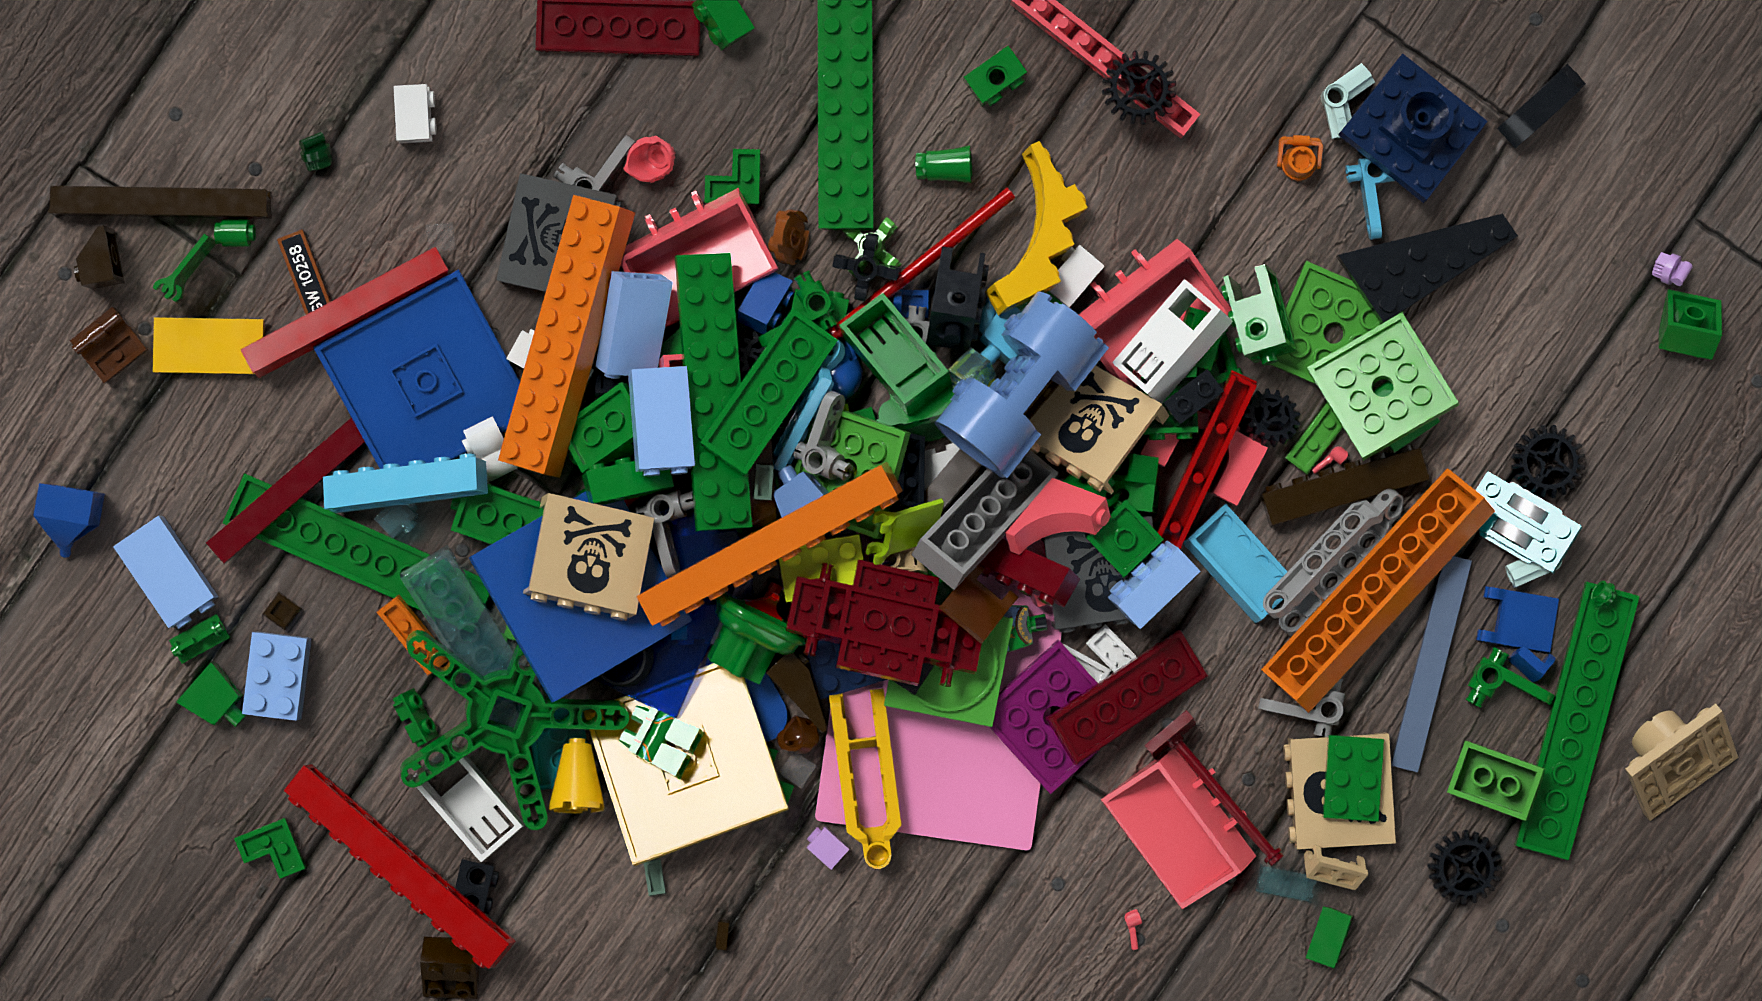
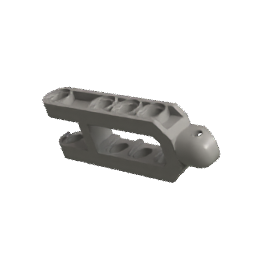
[1263,489,1404,637]

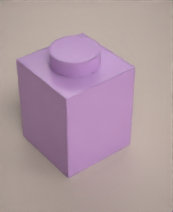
[807,826,850,870]

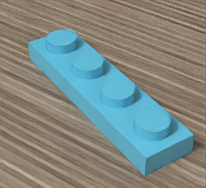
[772,366,834,471]

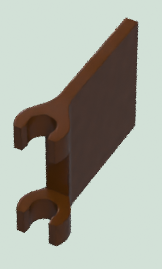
[939,564,1018,644]

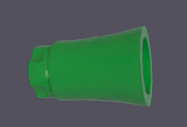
[915,145,972,183]

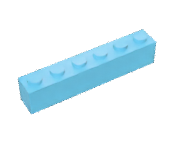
[323,454,488,513]

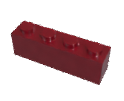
[979,539,1080,607]

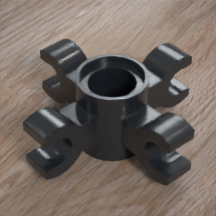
[832,233,901,302]

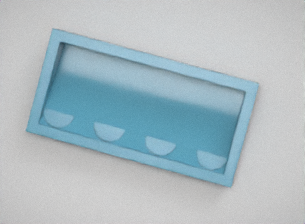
[1183,504,1288,623]

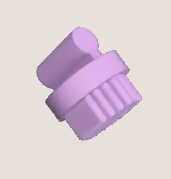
[1652,252,1693,286]

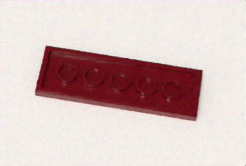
[535,0,700,56]
[1046,630,1208,765]

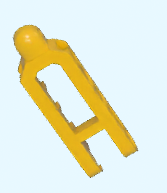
[829,688,901,869]

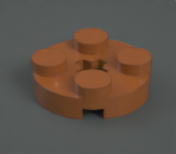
[768,209,809,265]

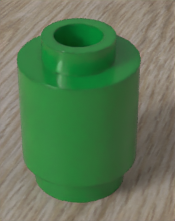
[214,219,256,247]

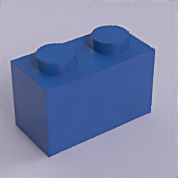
[737,272,795,334]

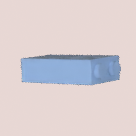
[596,271,673,379]
[628,366,695,476]
[113,516,218,629]

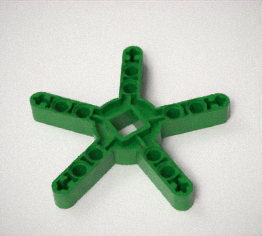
[400,630,630,830]

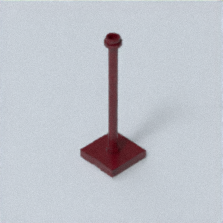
[1144,710,1284,867]

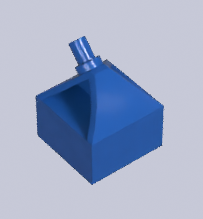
[33,483,105,558]

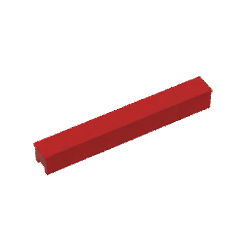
[240,247,449,378]
[1156,370,1257,549]

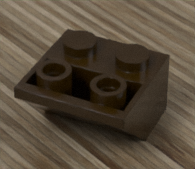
[420,936,479,999]

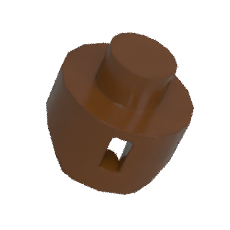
[777,715,819,755]

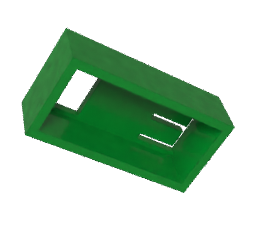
[839,293,952,416]

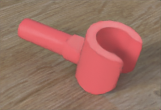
[1312,446,1348,474]
[1124,909,1142,950]

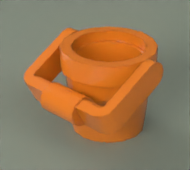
[1277,135,1323,181]

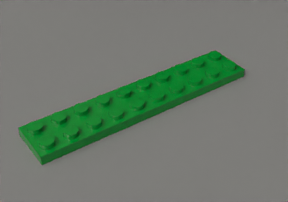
[818,0,873,230]
[675,253,752,532]
[223,473,490,633]
[1514,582,1640,860]

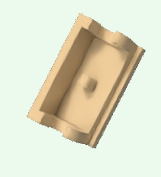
[1304,844,1368,890]

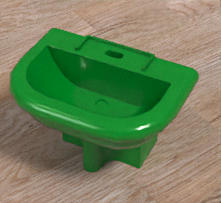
[876,352,955,443]

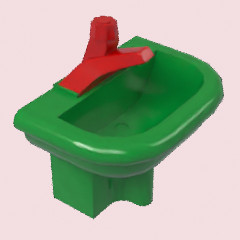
[707,582,807,684]

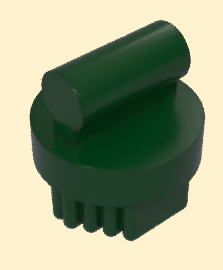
[299,132,333,171]

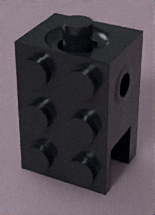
[926,246,989,351]

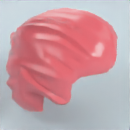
[623,136,676,183]

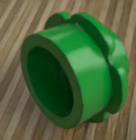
[1591,581,1616,607]

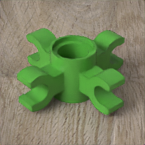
[842,217,902,276]

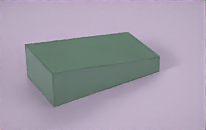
[753,464,774,500]
[644,859,666,896]

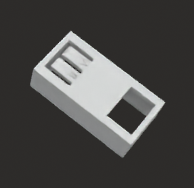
[1112,279,1233,403]
[414,742,525,862]

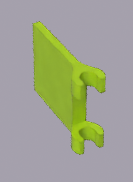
[866,498,944,565]

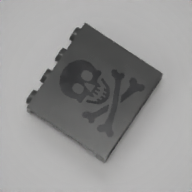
[496,173,622,291]
[1041,513,1163,632]

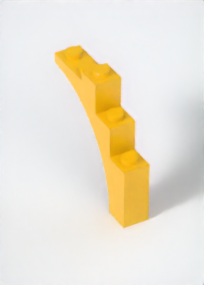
[985,141,1088,316]

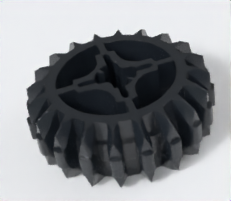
[1102,51,1177,125]
[1511,425,1585,498]
[1427,830,1502,904]

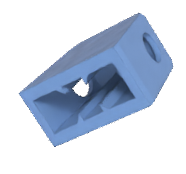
[773,465,829,517]

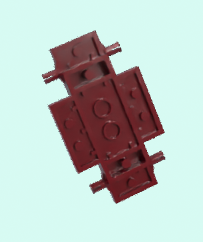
[786,559,982,687]

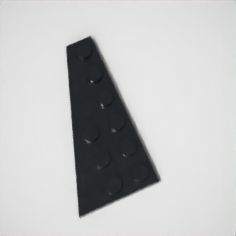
[1337,213,1518,324]

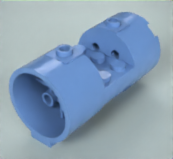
[935,291,1109,478]

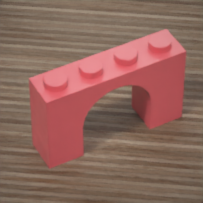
[1139,407,1268,506]

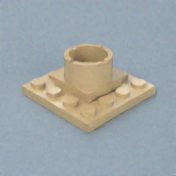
[1625,704,1738,821]

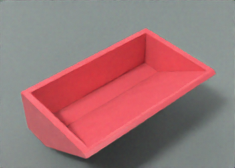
[621,188,779,328]
[1078,239,1232,388]
[1100,748,1256,909]

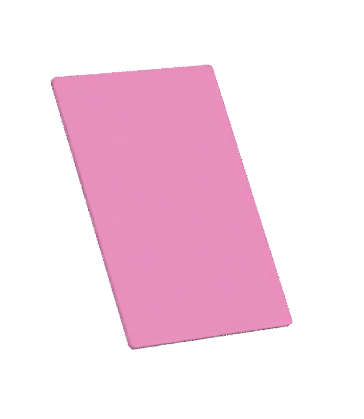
[815,517,1062,850]

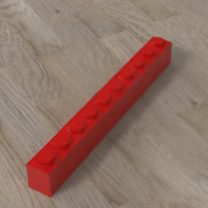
[284,764,516,969]

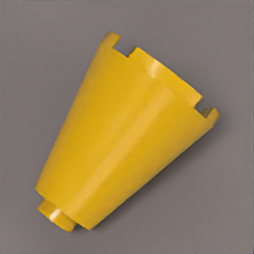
[549,738,605,814]

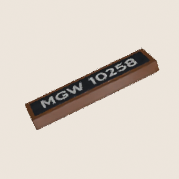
[277,229,331,315]

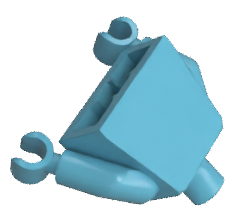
[978,298,1021,368]

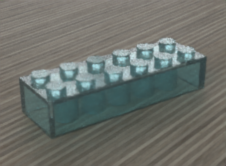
[400,544,534,715]

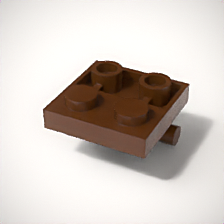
[70,306,149,384]

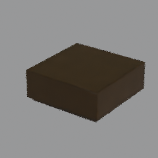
[263,592,301,630]
[715,919,730,950]

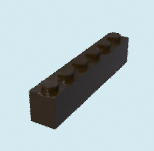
[1260,444,1430,526]

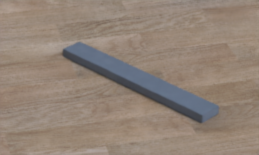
[1391,556,1472,772]

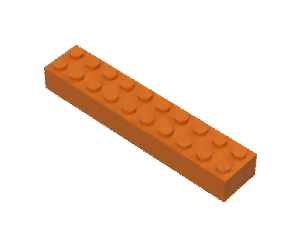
[498,195,635,478]
[636,462,903,627]
[1261,468,1495,713]

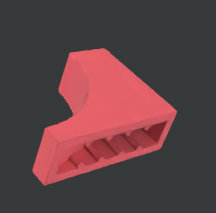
[1005,478,1111,555]

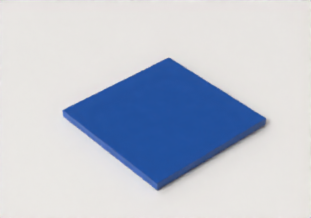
[313,269,520,469]
[469,491,693,703]

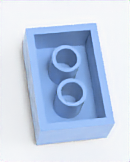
[1108,541,1201,629]
[242,631,312,721]

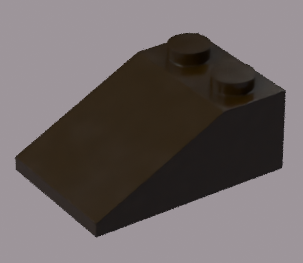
[766,650,828,733]

